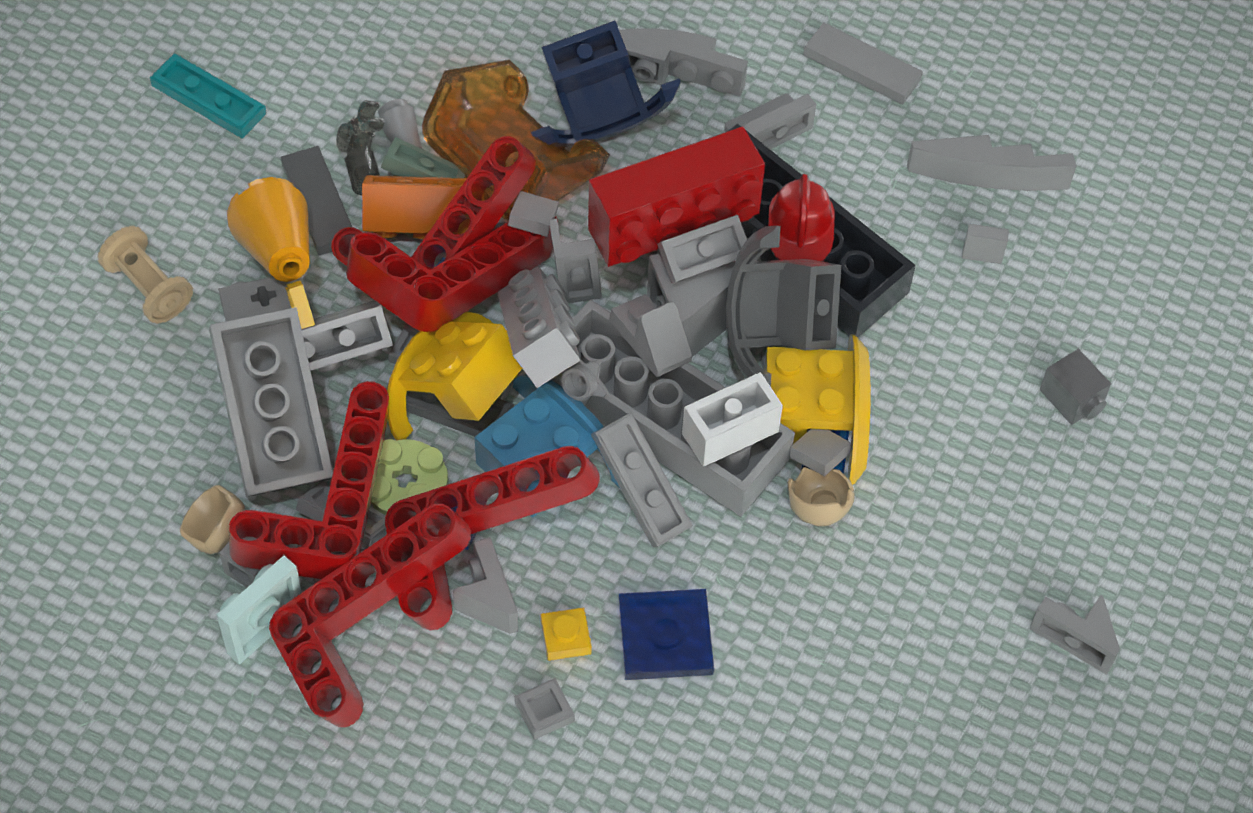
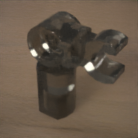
[336,100,385,195]

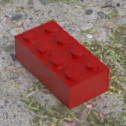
[588,126,765,267]

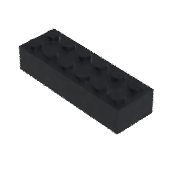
[727,123,916,337]

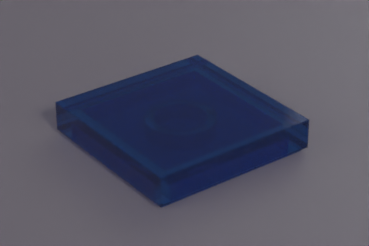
[618,589,714,680]

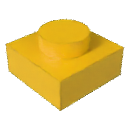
[541,607,592,661]

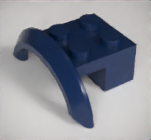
[531,20,681,147]

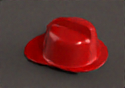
[768,174,835,262]

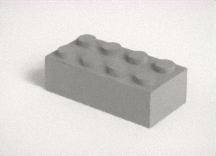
[209,307,333,497]

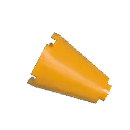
[227,177,310,282]

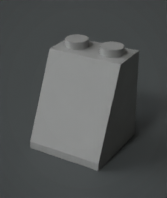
[647,253,761,357]

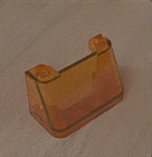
[422,59,610,221]

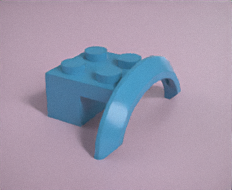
[474,374,621,518]

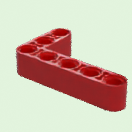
[331,136,536,270]
[346,216,558,332]
[229,381,389,579]
[385,446,600,631]
[269,504,471,727]

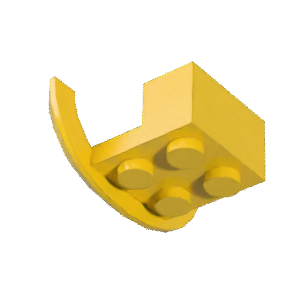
[387,312,522,441]
[764,334,871,485]

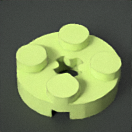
[371,439,448,515]

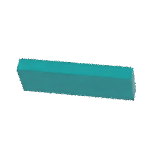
[150,53,267,139]

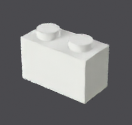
[682,372,783,467]

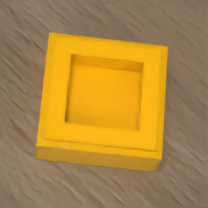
[285,281,315,329]

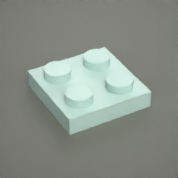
[216,556,302,665]

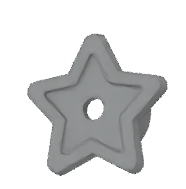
[559,359,608,405]

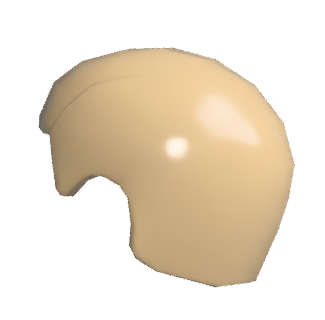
[787,467,855,527]
[180,485,245,554]

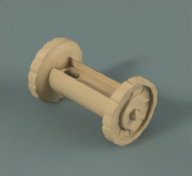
[98,226,193,324]

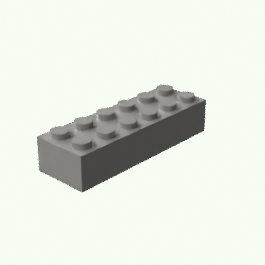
[551,299,795,517]

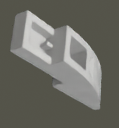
[619,28,748,97]

